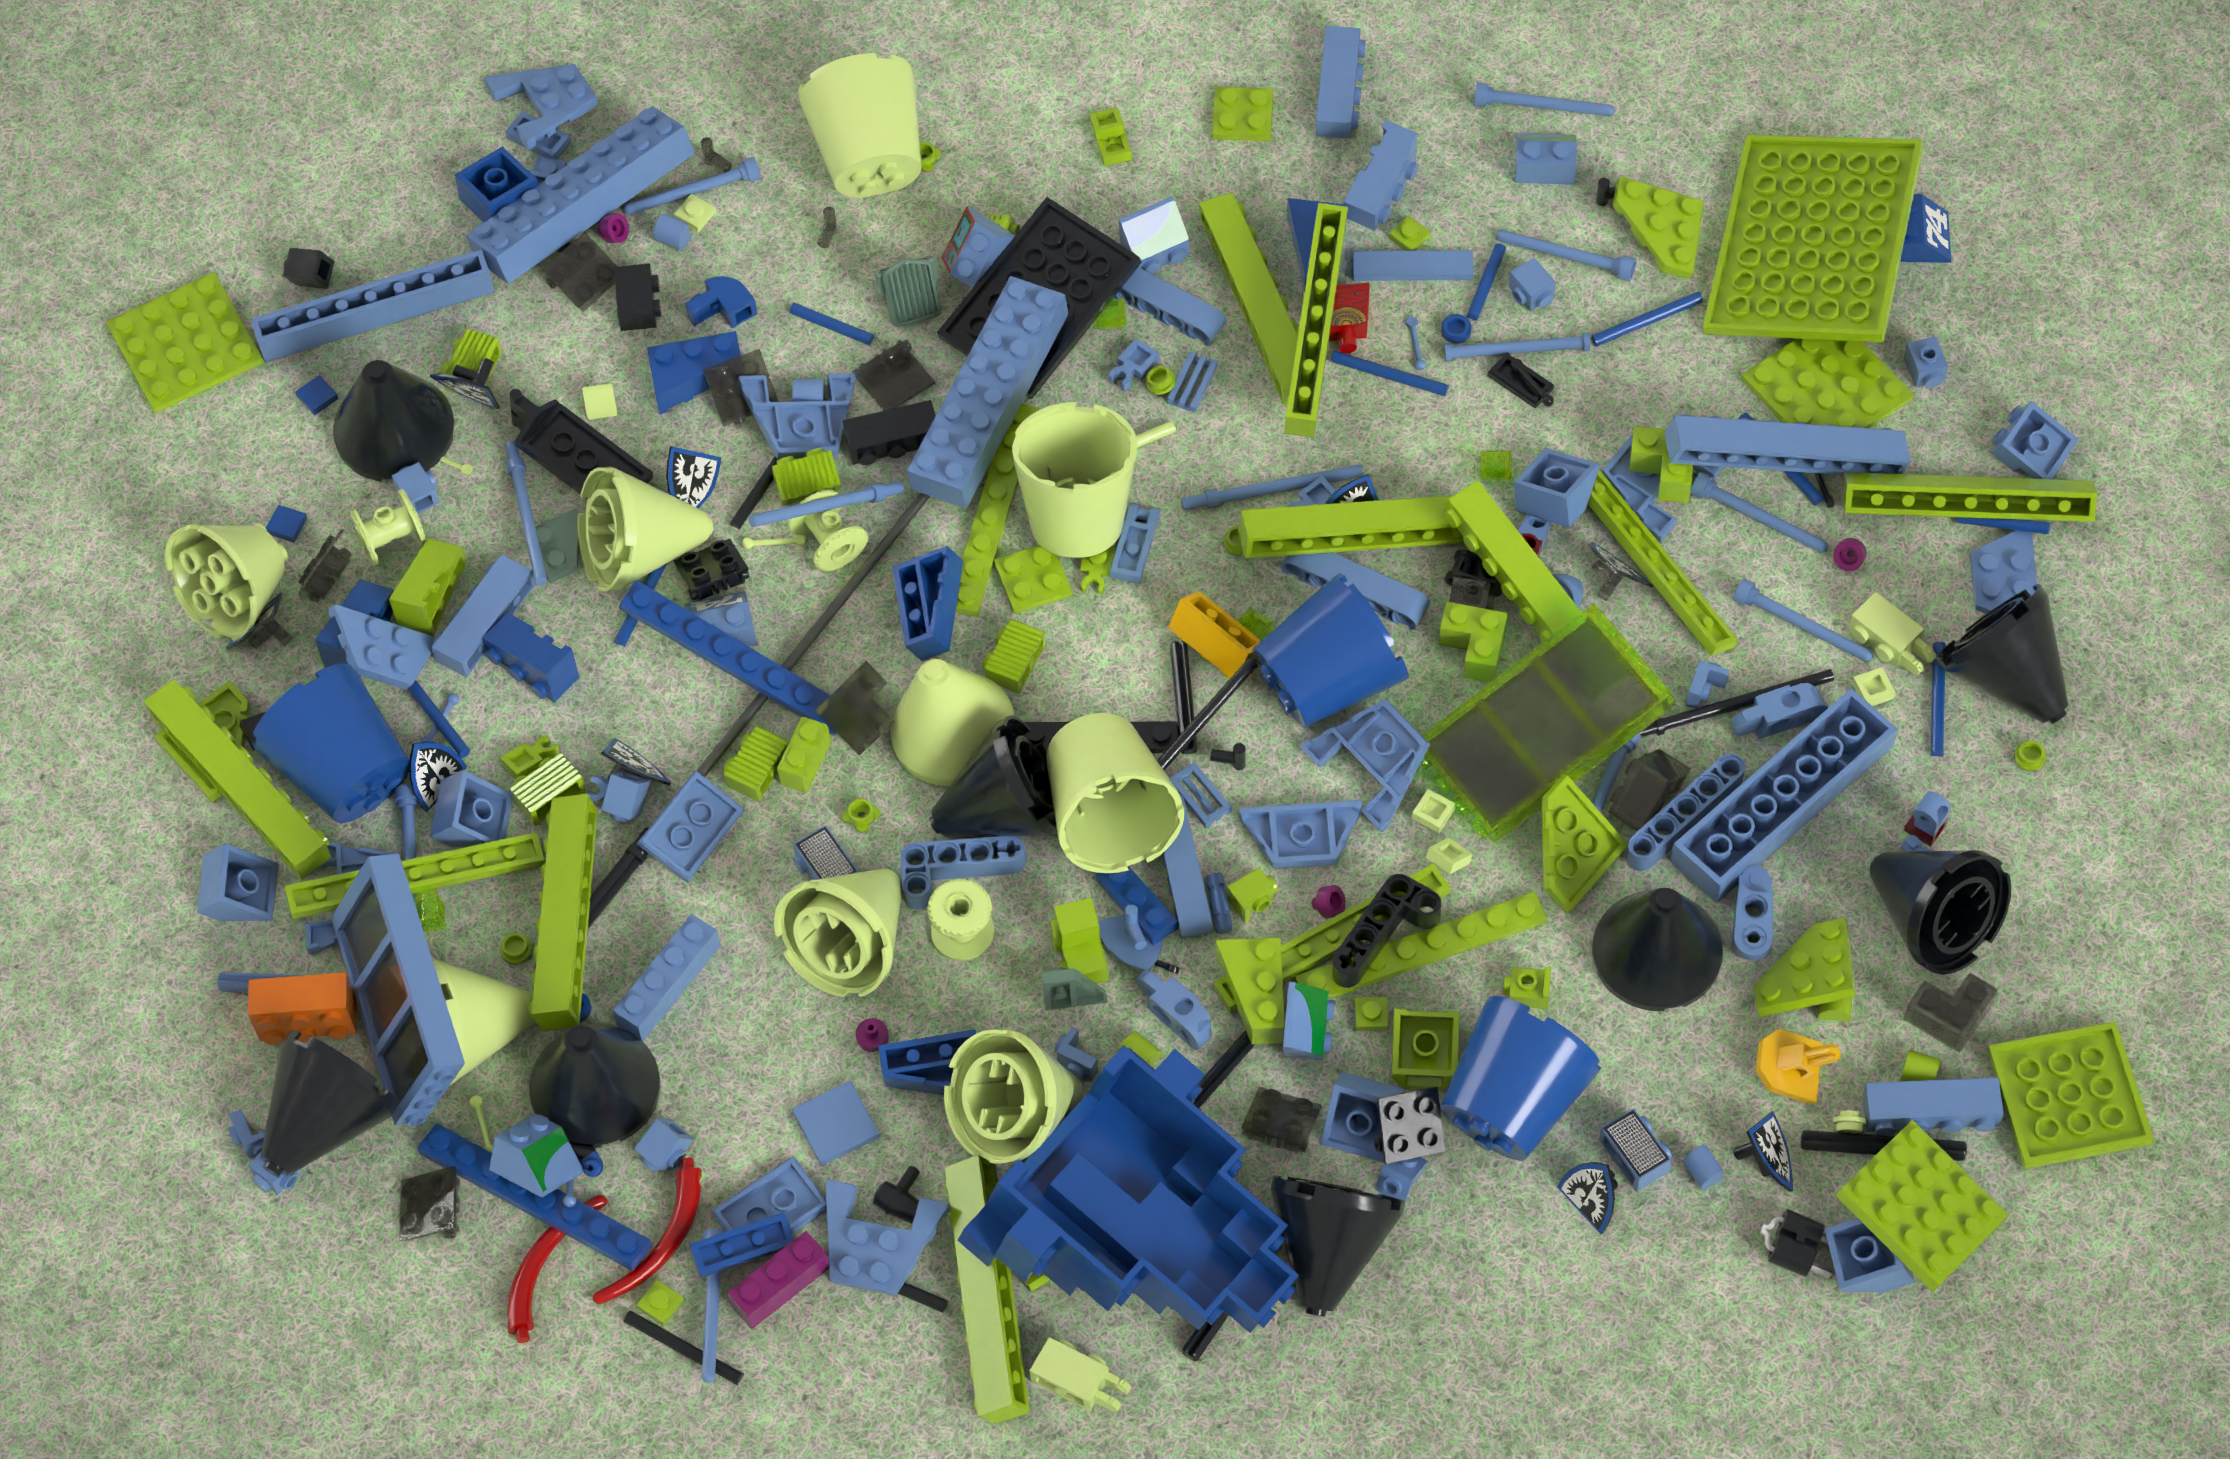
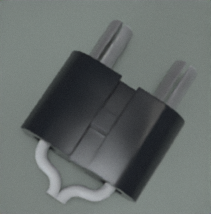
[1760,1209,1833,1279]

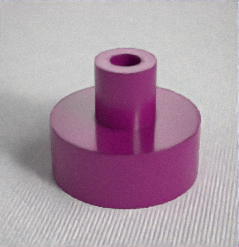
[598,213,629,243]
[1833,538,1867,571]
[1312,885,1346,918]
[856,1018,889,1052]

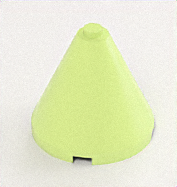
[577,467,713,592]
[890,659,1014,786]
[774,868,903,998]
[398,958,537,1085]
[944,1029,1083,1164]

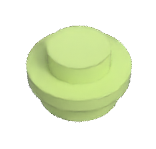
[1833,1110,1866,1134]

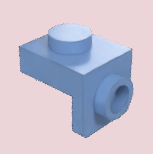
[1055,1027,1098,1081]
[228,1109,265,1158]
[1375,1157,1428,1202]

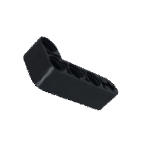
[1332,874,1441,988]

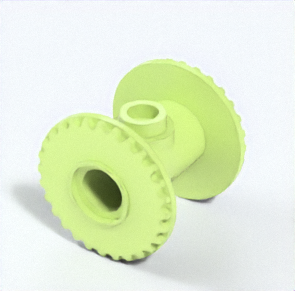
[350,489,426,566]
[788,489,868,572]
[928,879,994,961]

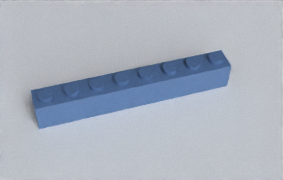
[251,249,495,362]
[1664,414,1911,475]

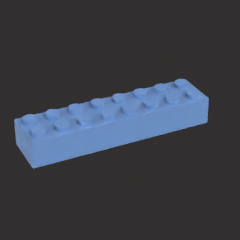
[466,106,695,284]
[907,276,1069,509]
[1671,688,1898,903]

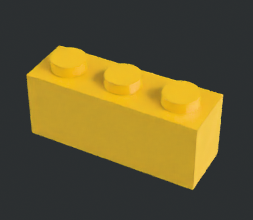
[1168,591,1261,679]

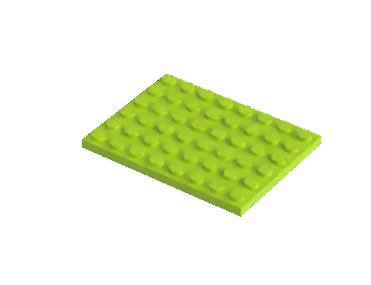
[1703,135,1924,342]

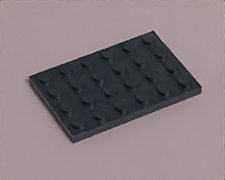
[937,197,1142,399]

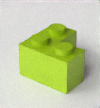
[1629,426,1693,503]
[1439,601,1508,683]
[1050,897,1109,984]

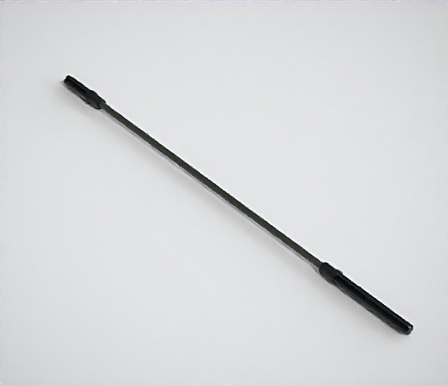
[535,493,930,969]

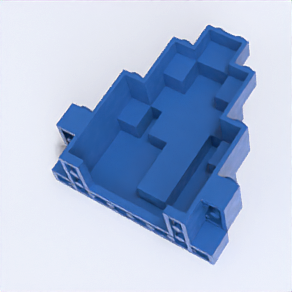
[957,1045,1299,1333]

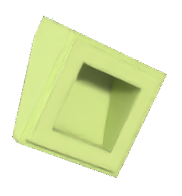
[582,383,617,420]

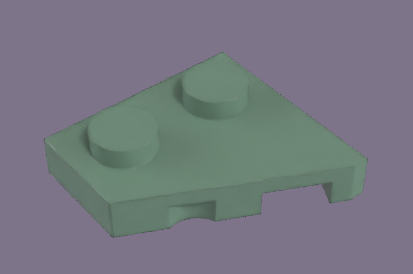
[523,508,579,583]
[1041,967,1108,1010]

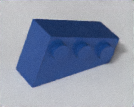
[1287,198,1346,292]
[647,331,744,415]
[892,546,963,661]
[315,579,394,677]
[482,613,580,703]
[878,1029,976,1095]

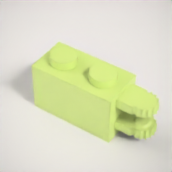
[1849,592,1936,676]
[1029,1337,1131,1412]

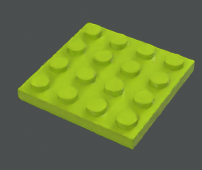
[106,272,264,413]
[1741,338,1914,429]
[1987,1021,2155,1170]
[1835,1120,2009,1292]

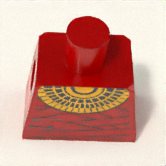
[1329,282,1370,353]

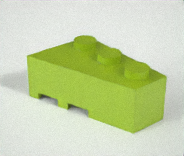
[389,538,467,637]
[1215,938,1285,1044]

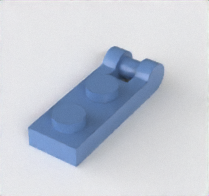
[1110,502,1161,583]

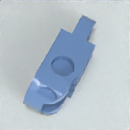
[1730,683,1828,739]
[1732,865,1773,961]
[1135,969,1212,1050]

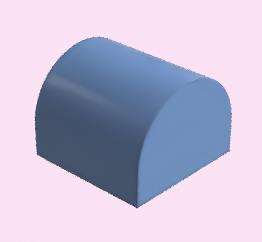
[653,214,692,251]
[792,379,825,402]
[1683,1144,1723,1190]

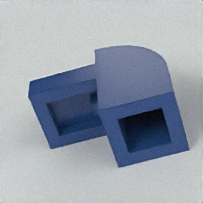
[685,276,757,328]

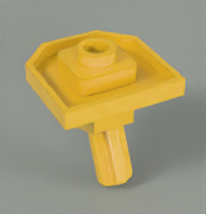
[1755,1028,1841,1104]

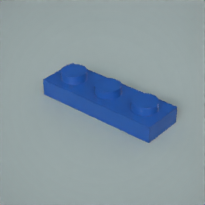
[1096,866,1179,945]
[689,1213,794,1278]

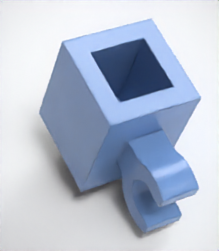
[586,770,651,822]

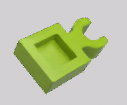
[1080,546,1116,595]
[500,735,560,779]

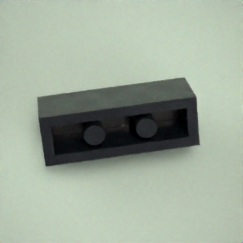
[842,400,936,465]

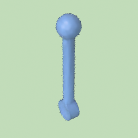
[1406,317,1426,371]
[420,693,459,742]
[563,1177,576,1207]

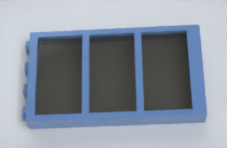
[331,853,465,1126]

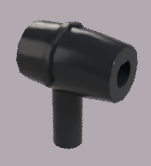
[873,1166,920,1224]

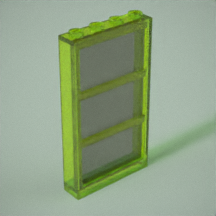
[1421,603,1676,843]

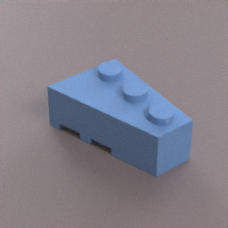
[1344,120,1419,231]

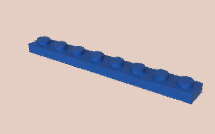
[619,580,851,736]
[417,1123,652,1271]

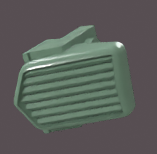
[872,255,941,327]

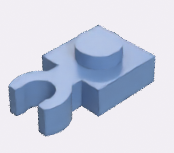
[1109,338,1160,391]
[1287,475,1337,507]

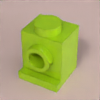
[1227,867,1279,923]
[1503,967,1551,1009]

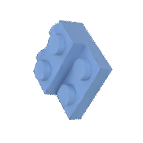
[1991,401,2079,479]

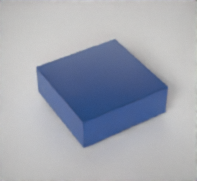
[295,375,339,416]
[266,505,307,543]

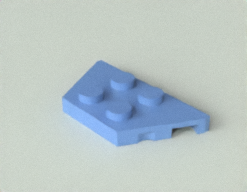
[1970,530,2037,614]
[328,604,435,690]
[1239,800,1362,869]

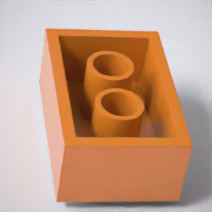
[248,972,357,1044]

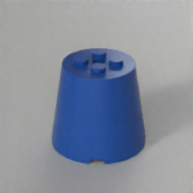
[1252,573,1409,728]
[252,664,409,823]
[1440,996,1601,1161]

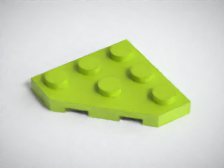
[1613,176,1704,279]
[154,680,250,803]
[1542,775,1628,912]
[1754,917,1856,1017]

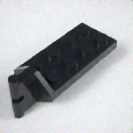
[509,389,653,499]

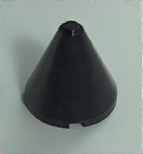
[333,360,455,481]
[1936,584,2069,724]
[930,715,1058,837]
[1870,850,2011,975]
[1592,888,1723,1011]
[529,1024,661,1148]
[261,1030,398,1178]
[1271,1175,1405,1317]

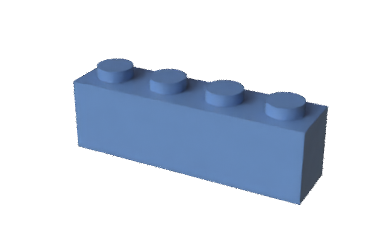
[1316,26,1366,139]
[432,554,536,677]
[612,914,721,1041]
[1863,1078,2003,1136]

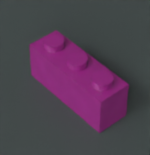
[727,1231,829,1329]

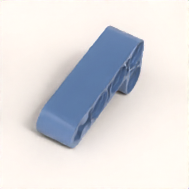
[901,836,1027,910]

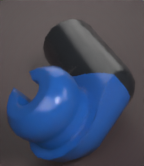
[570,1143,603,1177]

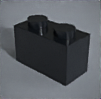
[614,263,662,331]

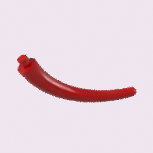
[593,1157,702,1304]
[507,1195,607,1343]

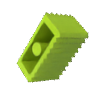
[440,328,502,394]
[772,448,841,506]
[982,619,1046,694]
[776,717,831,793]
[723,725,790,802]
[509,753,586,826]

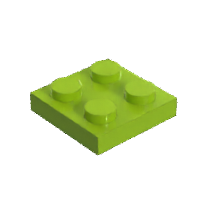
[1212,87,1273,141]
[994,545,1072,614]

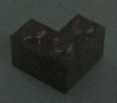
[815,661,894,755]
[1608,749,1691,831]
[1903,973,1998,1053]

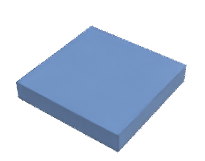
[792,1080,880,1166]

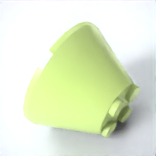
[165,523,288,640]

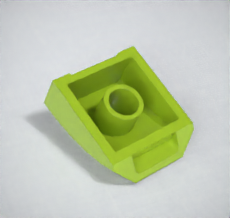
[1391,1008,1460,1090]

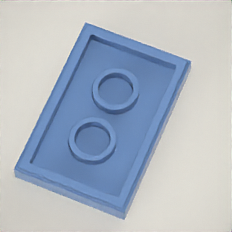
[637,770,745,883]
[711,1156,827,1263]

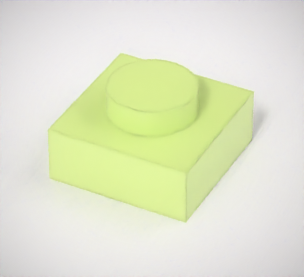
[674,194,716,232]
[1852,667,1896,706]
[1412,789,1456,833]
[1426,837,1473,874]

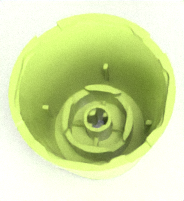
[798,53,922,198]
[1012,402,1137,558]
[1046,713,1184,873]

